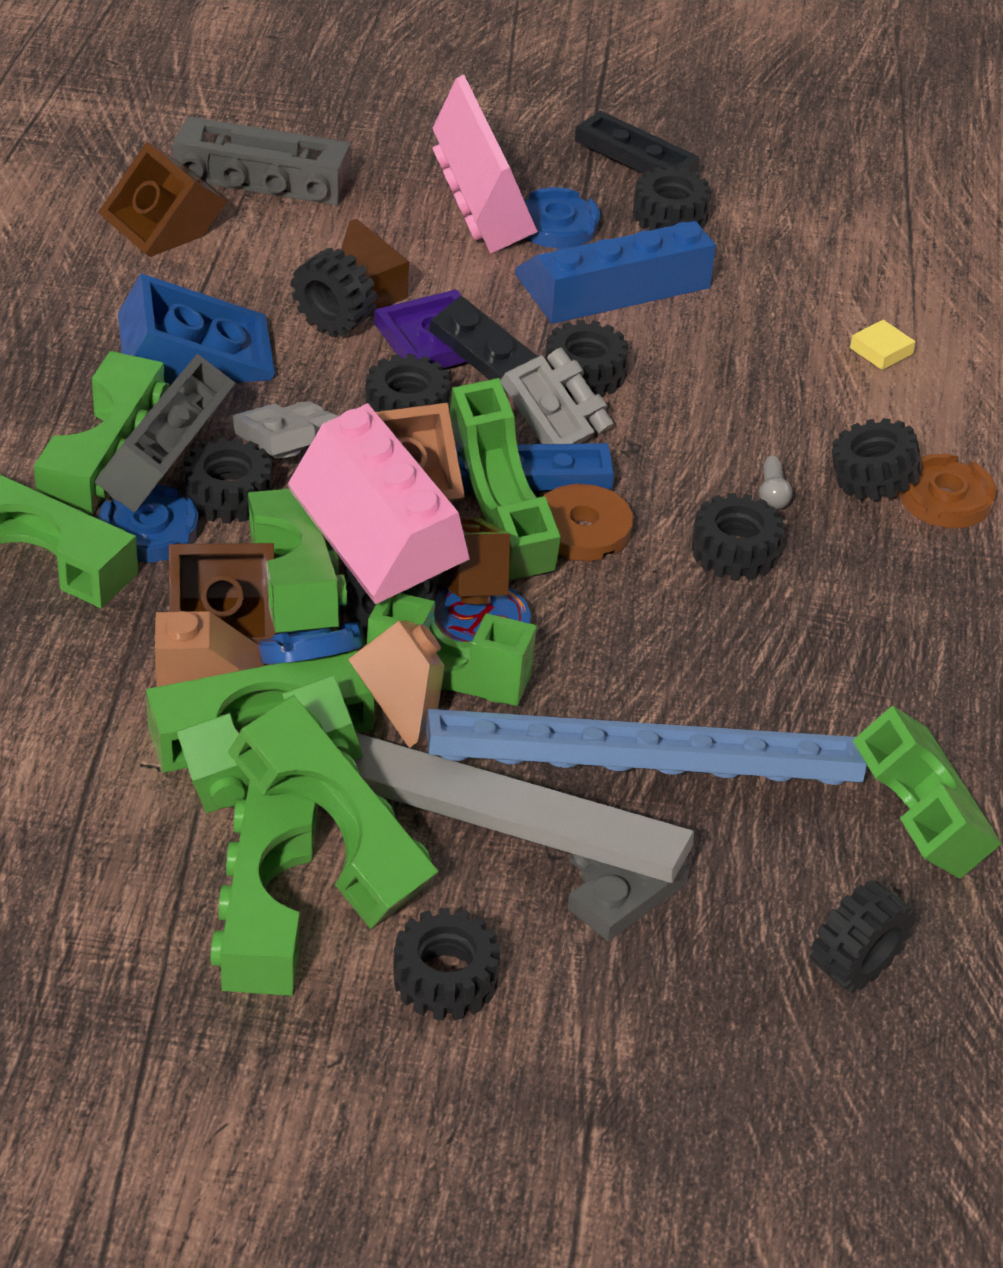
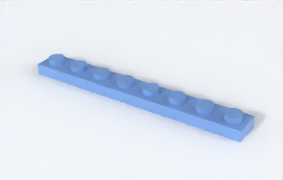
[426,709,867,785]

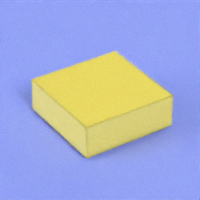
[850,320,916,370]

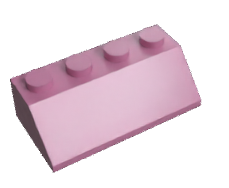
[432,75,537,254]
[288,403,470,604]

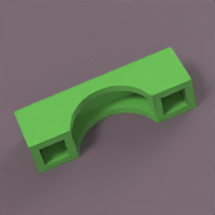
[34,351,169,516]
[450,378,561,581]
[0,474,138,609]
[248,489,347,633]
[146,649,374,773]
[228,694,439,929]
[211,781,318,996]

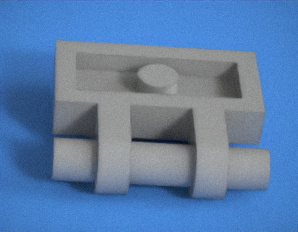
[500,347,614,444]
[232,401,339,458]

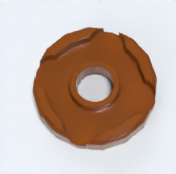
[898,453,997,528]
[544,483,633,561]

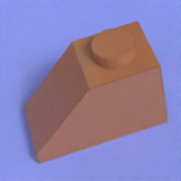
[155,611,264,687]
[348,621,445,748]

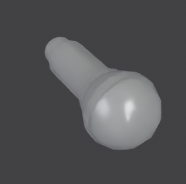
[759,456,793,510]

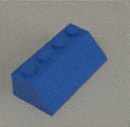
[515,221,716,324]

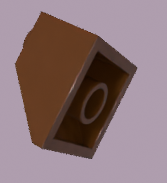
[98,142,227,257]
[169,543,275,645]

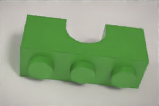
[367,593,537,706]
[177,675,363,814]
[852,705,1002,879]

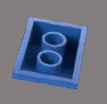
[118,273,275,387]

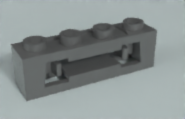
[172,116,351,206]
[94,353,236,513]

